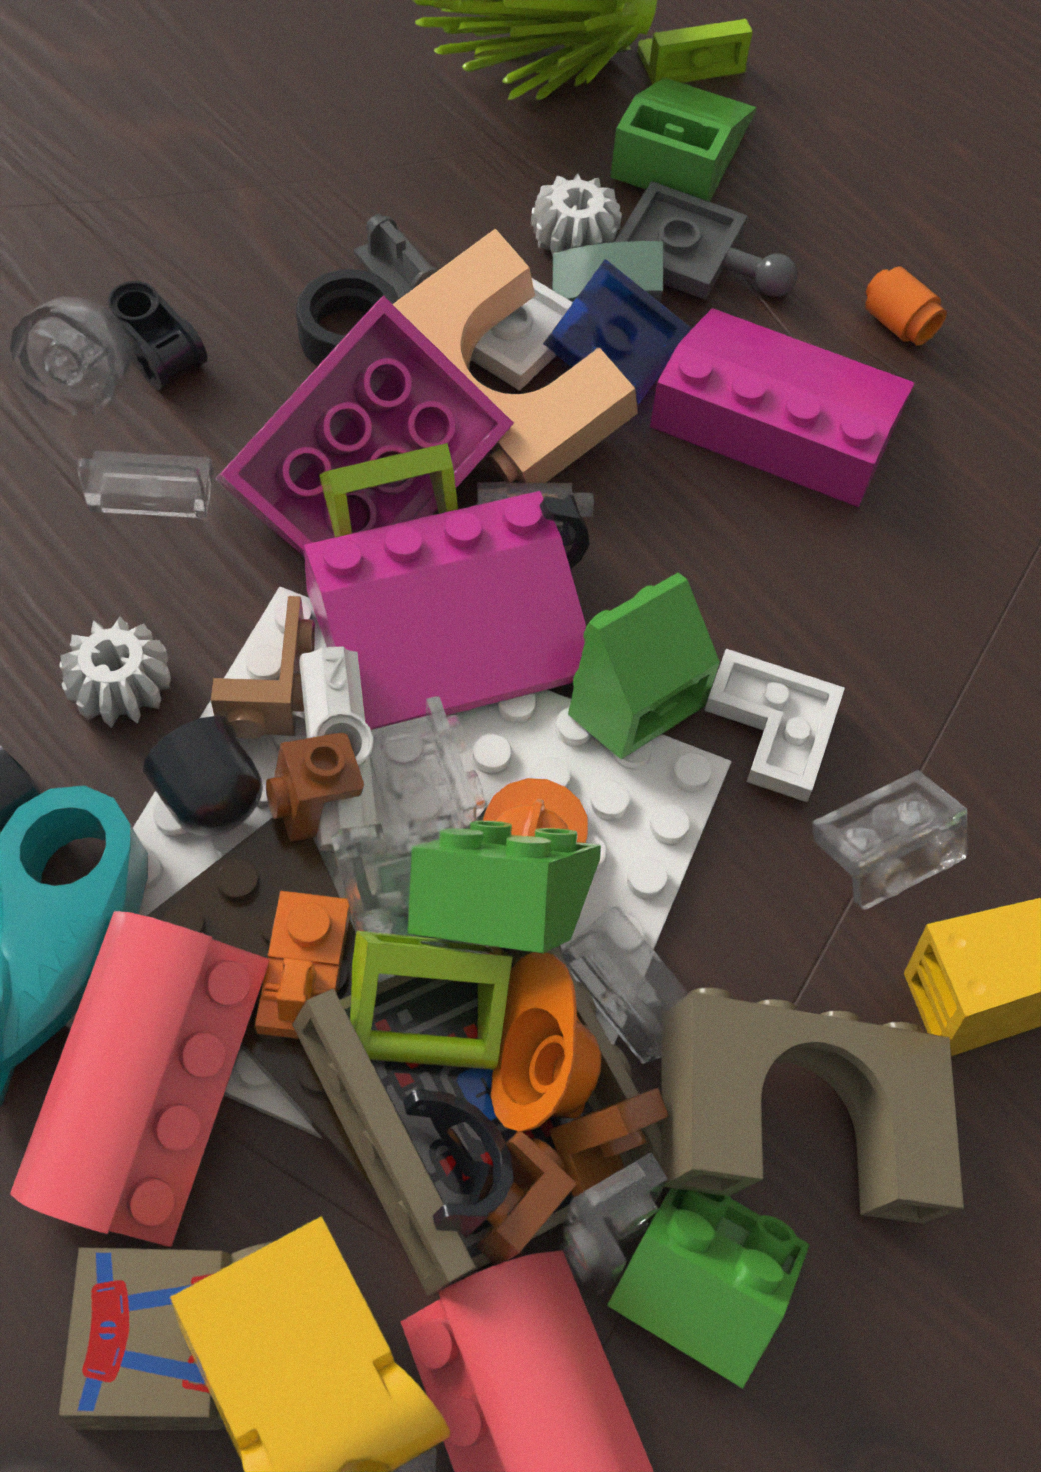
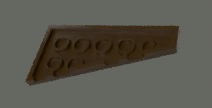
[147,817,381,1203]

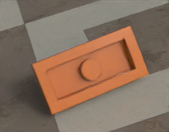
[255,891,351,1039]

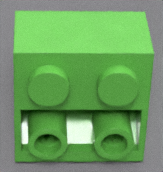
[568,573,720,760]
[408,821,601,953]
[607,1188,810,1388]

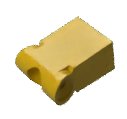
[904,898,1041,1056]
[170,1216,451,1472]

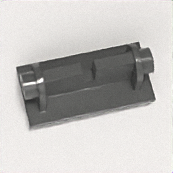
[353,214,438,299]

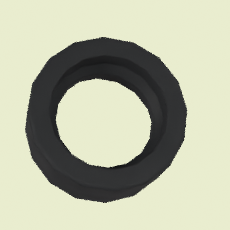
[296,269,399,366]

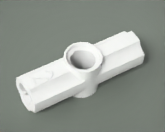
[299,646,379,854]

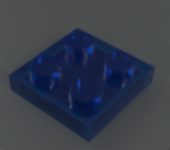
[543,259,691,406]

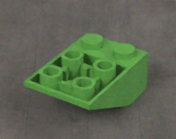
[610,78,756,202]

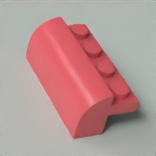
[10,911,270,1247]
[401,1250,654,1472]

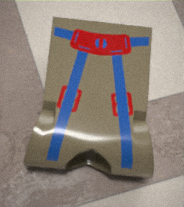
[59,1241,274,1430]

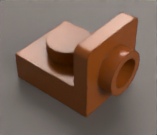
[549,1088,669,1201]
[476,1131,577,1265]

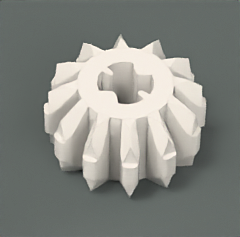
[531,173,622,256]
[60,616,171,728]

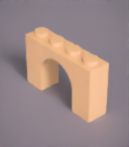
[393,228,638,493]

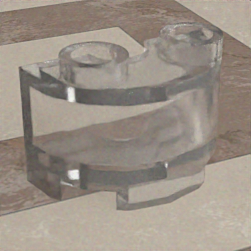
[331,814,455,933]

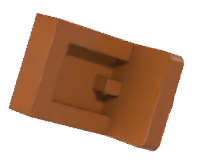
[266,732,364,842]

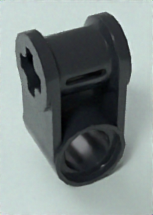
[108,281,208,390]

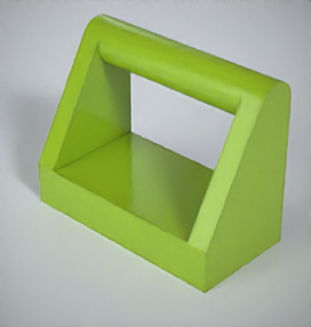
[319,443,458,538]
[350,931,512,1070]

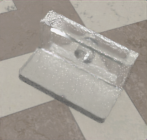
[77,451,214,518]
[561,906,688,1064]

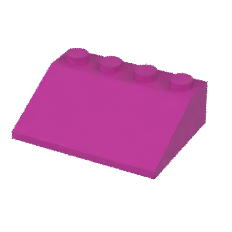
[215,295,514,556]
[650,308,914,507]
[304,491,586,735]

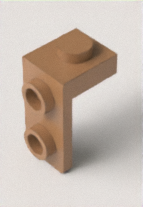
[211,596,315,739]

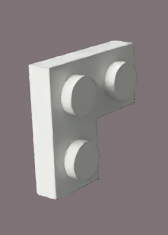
[705,649,845,802]

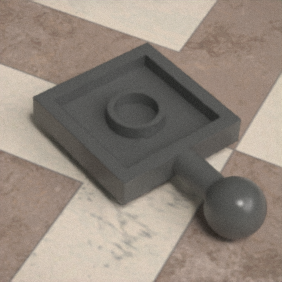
[614,181,798,300]

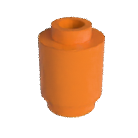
[865,266,947,346]

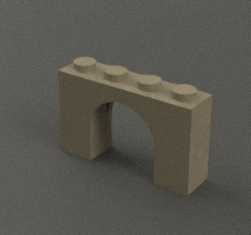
[661,988,964,1224]

